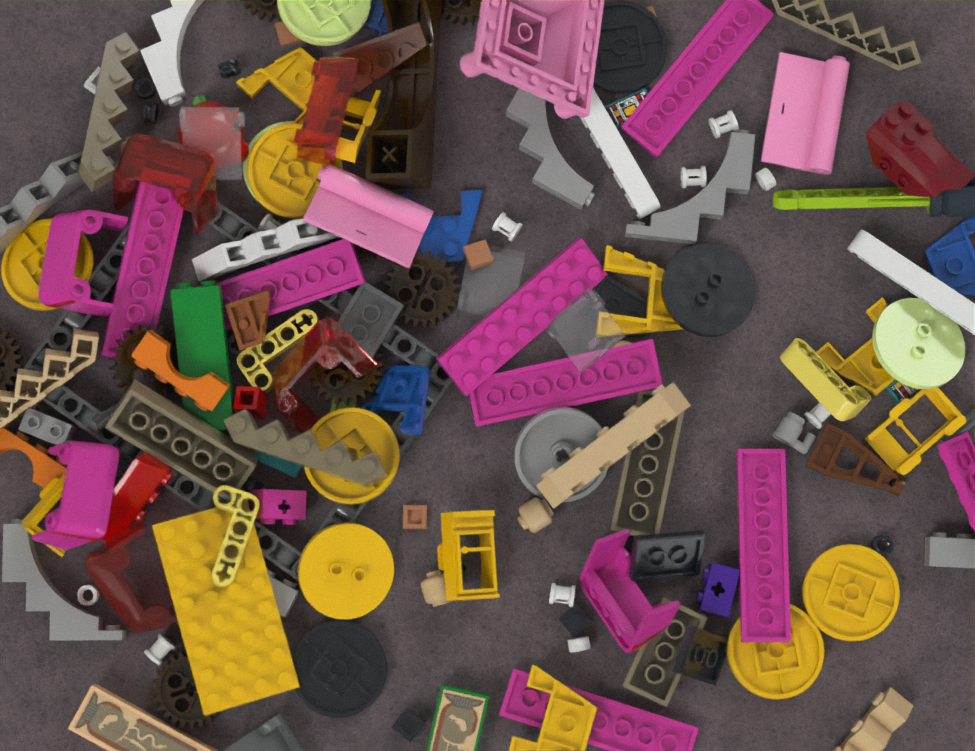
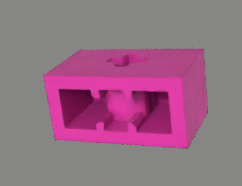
[252,489,306,525]

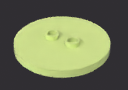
[277,0,371,46]
[872,298,965,389]

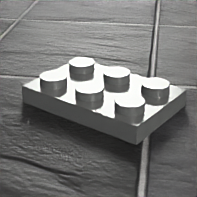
[326,282,405,367]

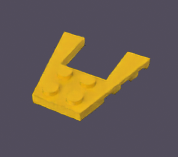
[596,245,683,338]

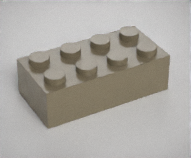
[620,597,707,707]

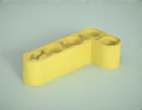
[237,309,319,393]
[780,338,871,421]
[211,486,259,587]

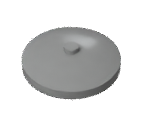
[514,407,608,502]

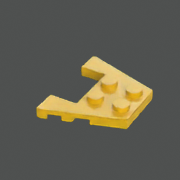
[236,47,334,125]
[816,297,896,396]
[508,665,597,751]

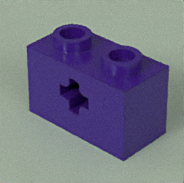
[695,563,740,617]

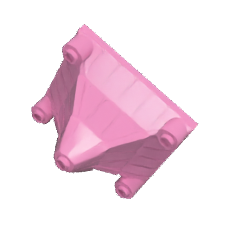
[460,0,604,119]

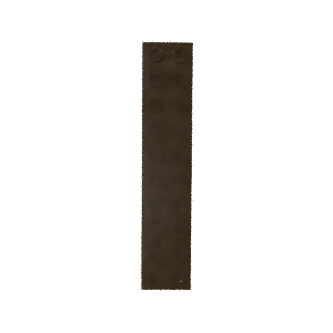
[365,0,441,189]

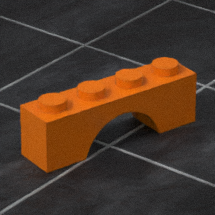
[131,330,231,411]
[0,424,67,488]

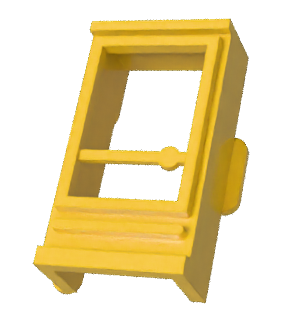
[308,76,381,163]
[864,387,966,475]
[21,472,116,557]
[437,510,500,601]

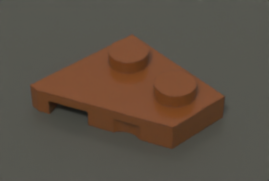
[225,290,271,350]

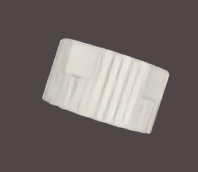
[755,167,777,191]
[77,584,100,606]
[568,636,590,652]

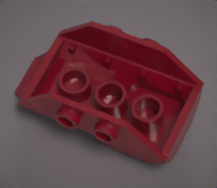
[866,102,975,198]

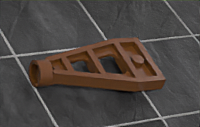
[805,422,907,497]

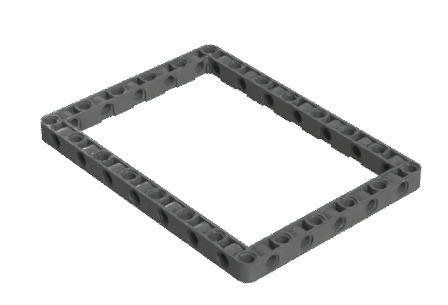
[23,173,453,580]

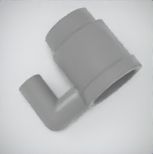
[772,412,816,454]

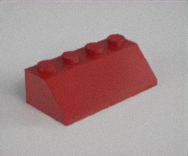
[99,452,174,544]

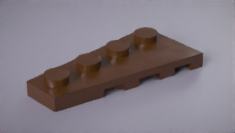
[333,22,429,98]

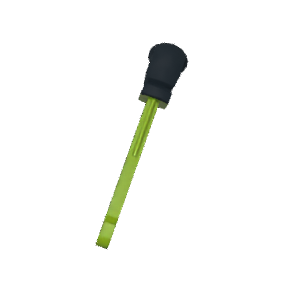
[773,178,975,217]

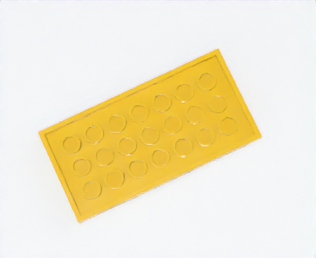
[152,499,300,716]

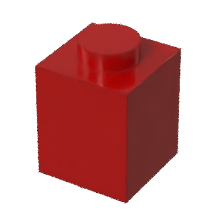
[233,386,268,419]

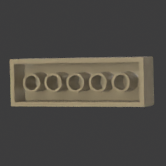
[105,379,259,502]
[609,390,687,536]

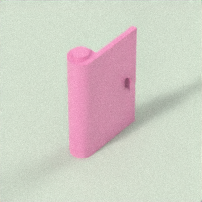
[760,52,850,174]
[303,163,434,268]

